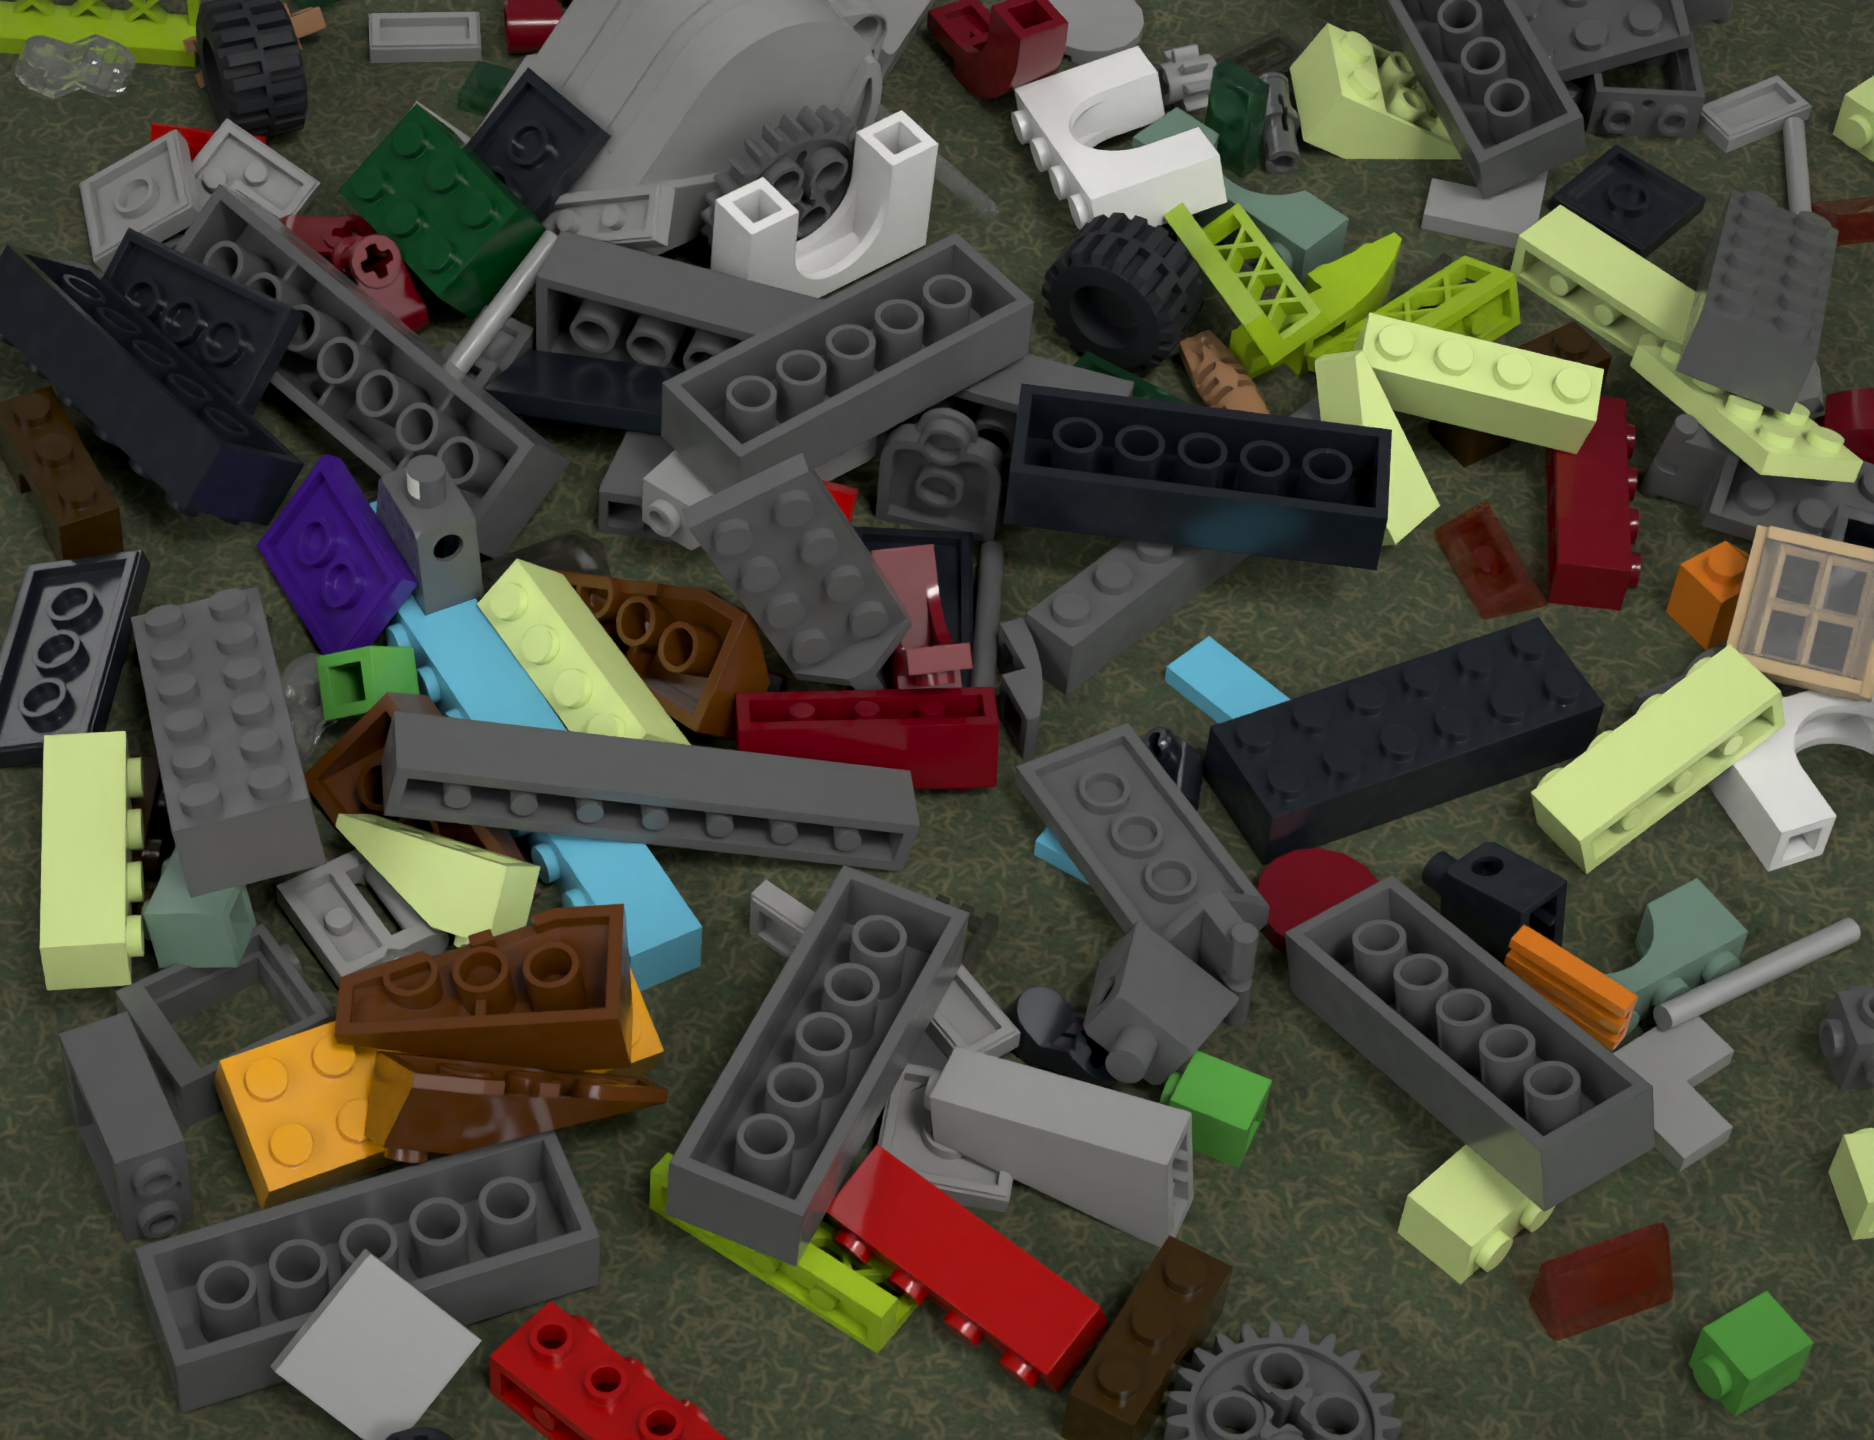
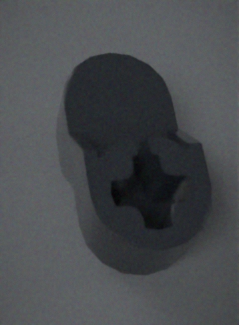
[1003,986,1118,1089]

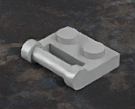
[276,849,449,987]

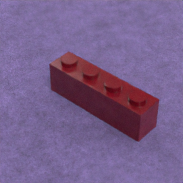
[1545,396,1641,611]
[736,687,999,791]

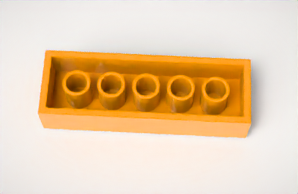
[213,968,664,1210]

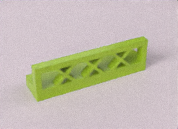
[0,0,202,67]
[1164,202,1330,366]
[1306,255,1521,373]
[649,1152,918,1354]

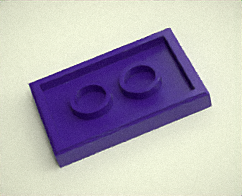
[257,454,418,655]

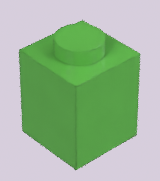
[316,646,420,721]
[1159,1050,1272,1168]
[1688,1291,1814,1417]

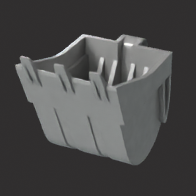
[473,0,888,297]

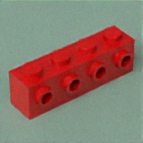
[826,1144,1109,1394]
[490,1300,728,1440]

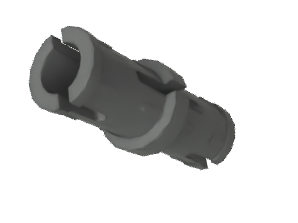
[1253,72,1302,175]

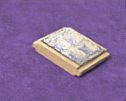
[1726,525,1874,702]

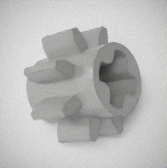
[1154,44,1220,113]

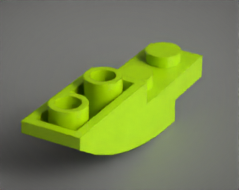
[1229,232,1402,379]

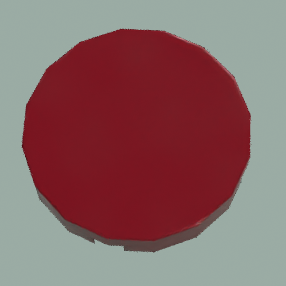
[1257,848,1379,954]

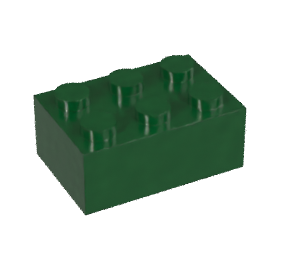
[338,103,550,320]

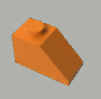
[1666,541,1798,651]

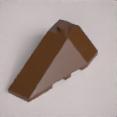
[552,570,770,739]
[305,692,542,903]
[334,904,633,1072]
[364,1050,668,1163]

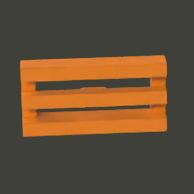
[1504,925,1638,1051]

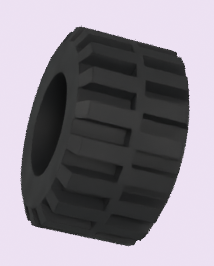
[196,0,308,137]
[1042,212,1205,374]

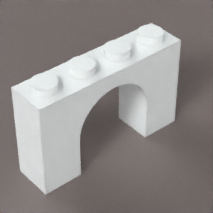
[1011,46,1227,229]
[710,110,938,298]
[1707,690,1874,872]

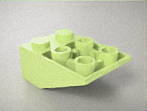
[1290,23,1462,159]

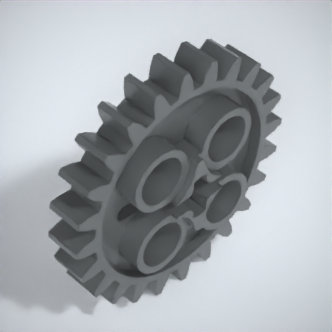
[700,105,860,248]
[1163,1320,1402,1440]

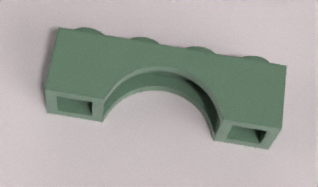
[1131,107,1349,287]
[141,847,257,968]
[1605,878,1748,1037]

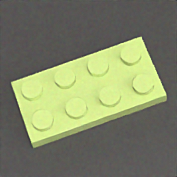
[1630,341,1863,483]

